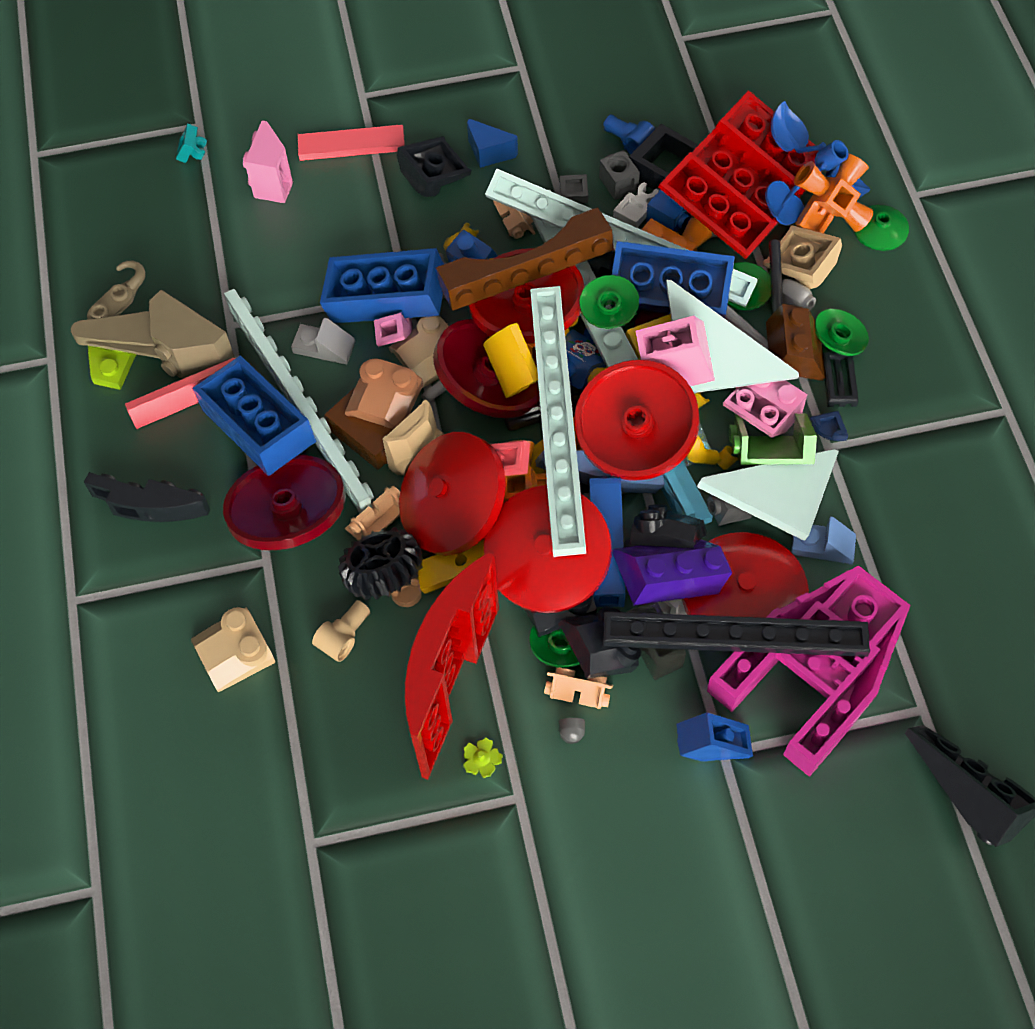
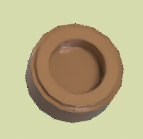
[391,578,422,607]

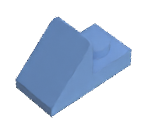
[791,517,856,564]

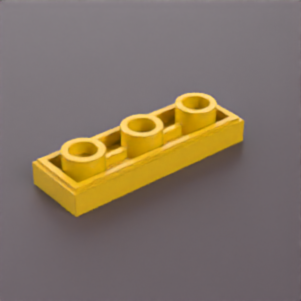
[418,537,485,594]

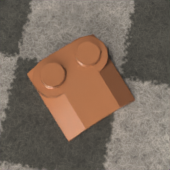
[345,359,423,429]

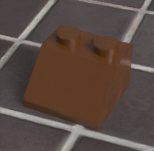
[766,304,825,381]

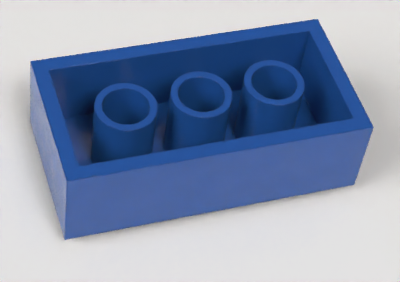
[610,241,735,319]
[320,248,444,323]
[192,356,316,476]

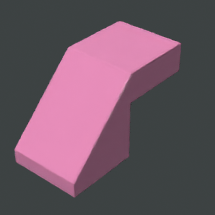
[374,313,413,347]

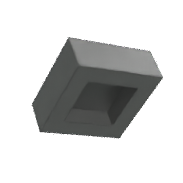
[559,174,588,203]

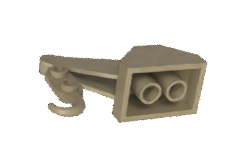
[71,260,235,379]

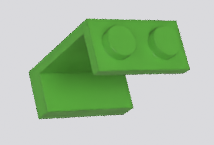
[729,413,817,465]

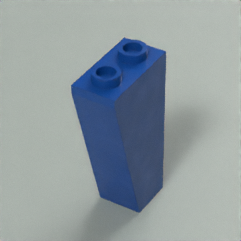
[589,476,625,607]

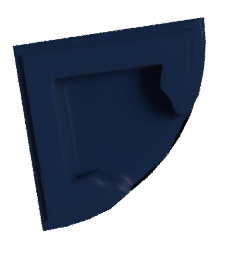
[810,411,848,441]

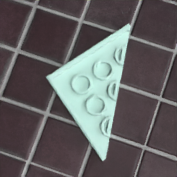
[666,280,799,393]
[697,449,839,541]

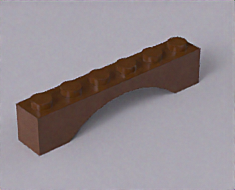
[436,207,614,311]

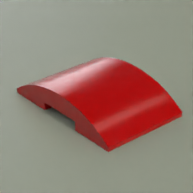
[658,90,822,259]
[405,553,499,780]

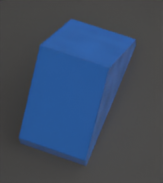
[467,119,518,168]

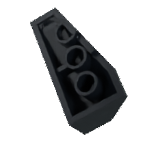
[905,725,1035,847]

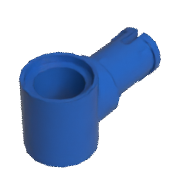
[603,114,655,154]

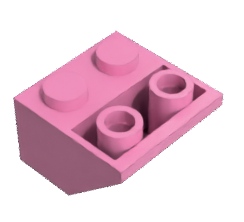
[243,121,293,203]
[636,316,715,387]
[723,380,808,438]

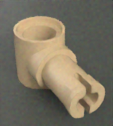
[312,600,370,662]

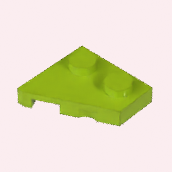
[88,346,136,390]

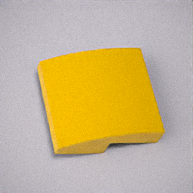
[483,323,538,398]

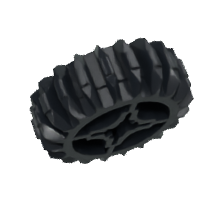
[338,527,423,600]

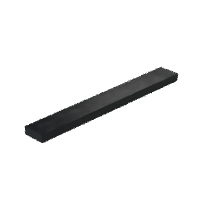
[603,612,870,657]

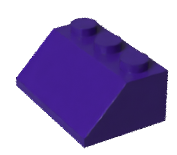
[612,539,732,606]

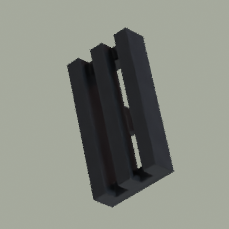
[823,352,859,407]

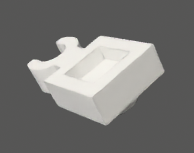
[613,182,658,228]

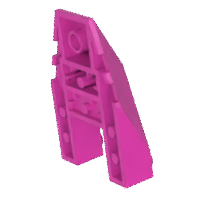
[707,566,911,777]

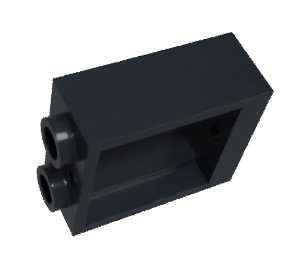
[629,124,698,192]

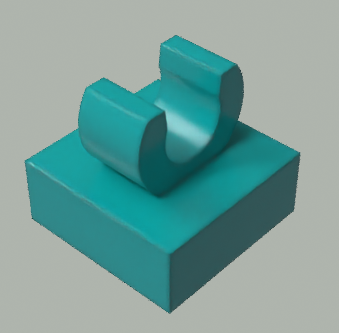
[176,124,207,163]

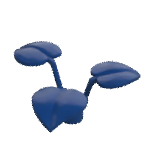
[765,101,870,225]

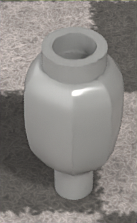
[782,279,816,311]

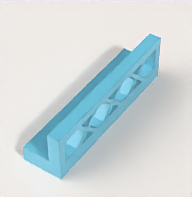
[661,461,713,524]

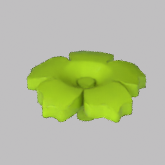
[463,738,503,778]

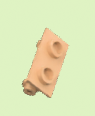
[493,200,536,239]
[345,486,400,541]
[544,667,613,709]

